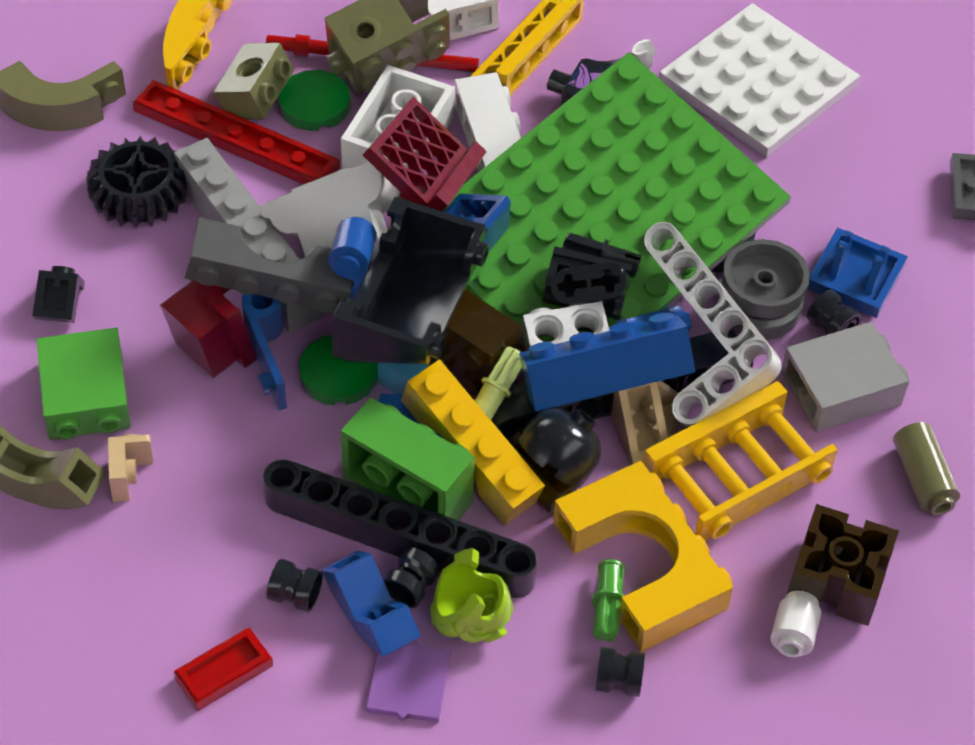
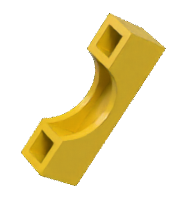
[401,359,545,526]

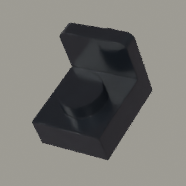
[32,266,85,323]

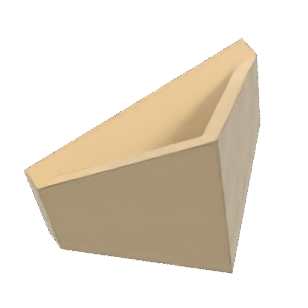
[611,381,678,464]

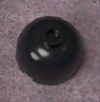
[518,408,602,488]

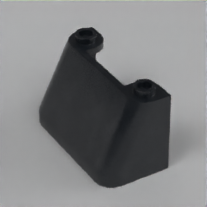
[332,196,490,364]

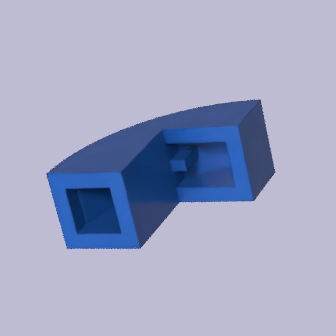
[321,550,421,657]

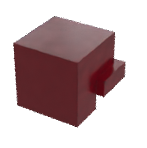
[160,280,257,378]

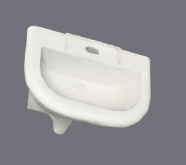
[260,162,400,275]

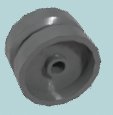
[718,239,810,340]

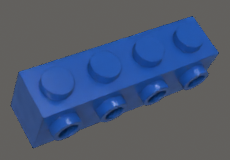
[519,313,695,411]

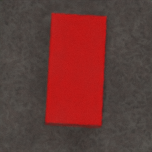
[174,627,273,711]

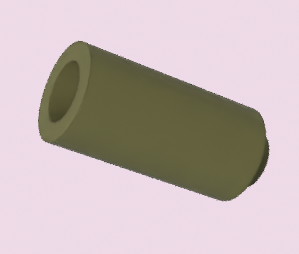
[893,422,960,515]

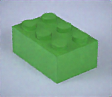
[341,397,475,521]

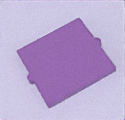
[366,641,451,722]

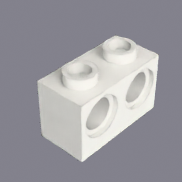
[521,301,609,351]

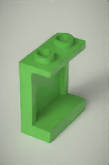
[36,327,131,439]

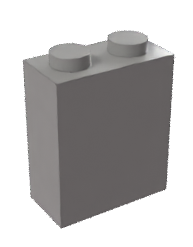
[781,321,909,432]

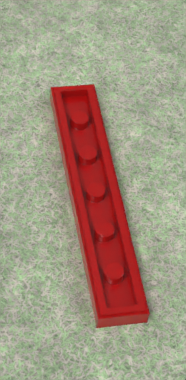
[133,80,340,185]

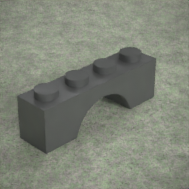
[184,217,353,313]

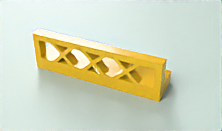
[470,0,584,97]

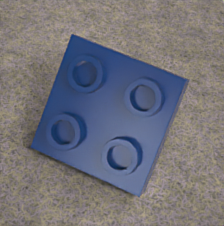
[808,227,908,318]

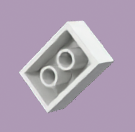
[341,65,455,185]

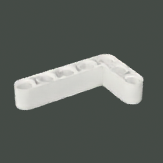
[644,222,781,428]

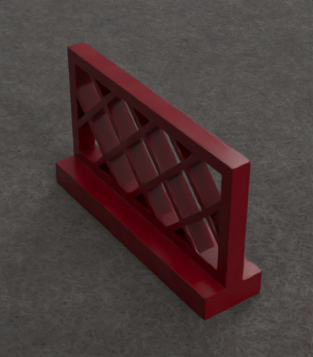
[362,97,487,211]

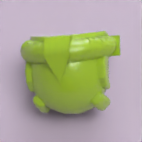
[430,548,513,643]

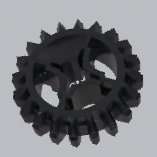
[86,136,187,229]

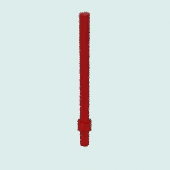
[266,34,479,72]

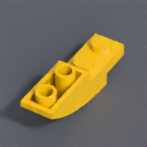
[163,0,232,90]

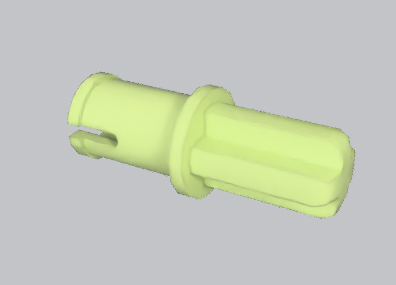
[475,347,522,420]

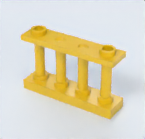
[643,381,838,541]

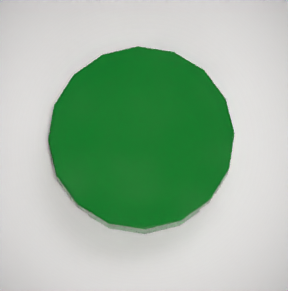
[279,70,351,131]
[299,335,378,405]

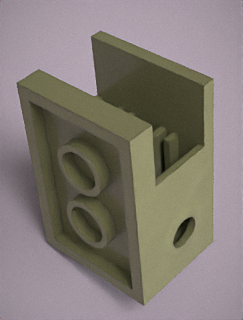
[324,0,450,96]

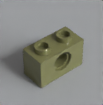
[214,43,294,119]

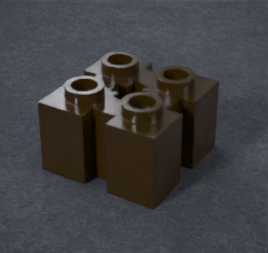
[787,504,899,626]

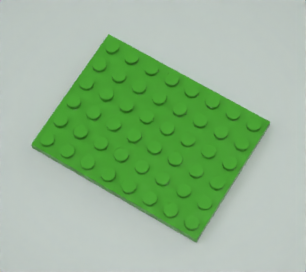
[442,52,791,347]

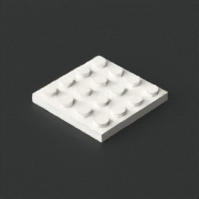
[659,3,861,158]

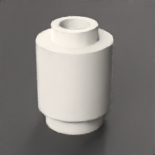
[770,591,822,658]

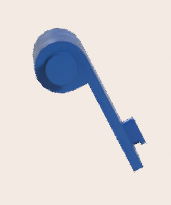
[328,217,377,300]
[241,294,287,411]

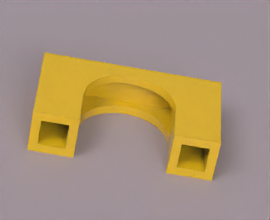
[553,461,733,652]

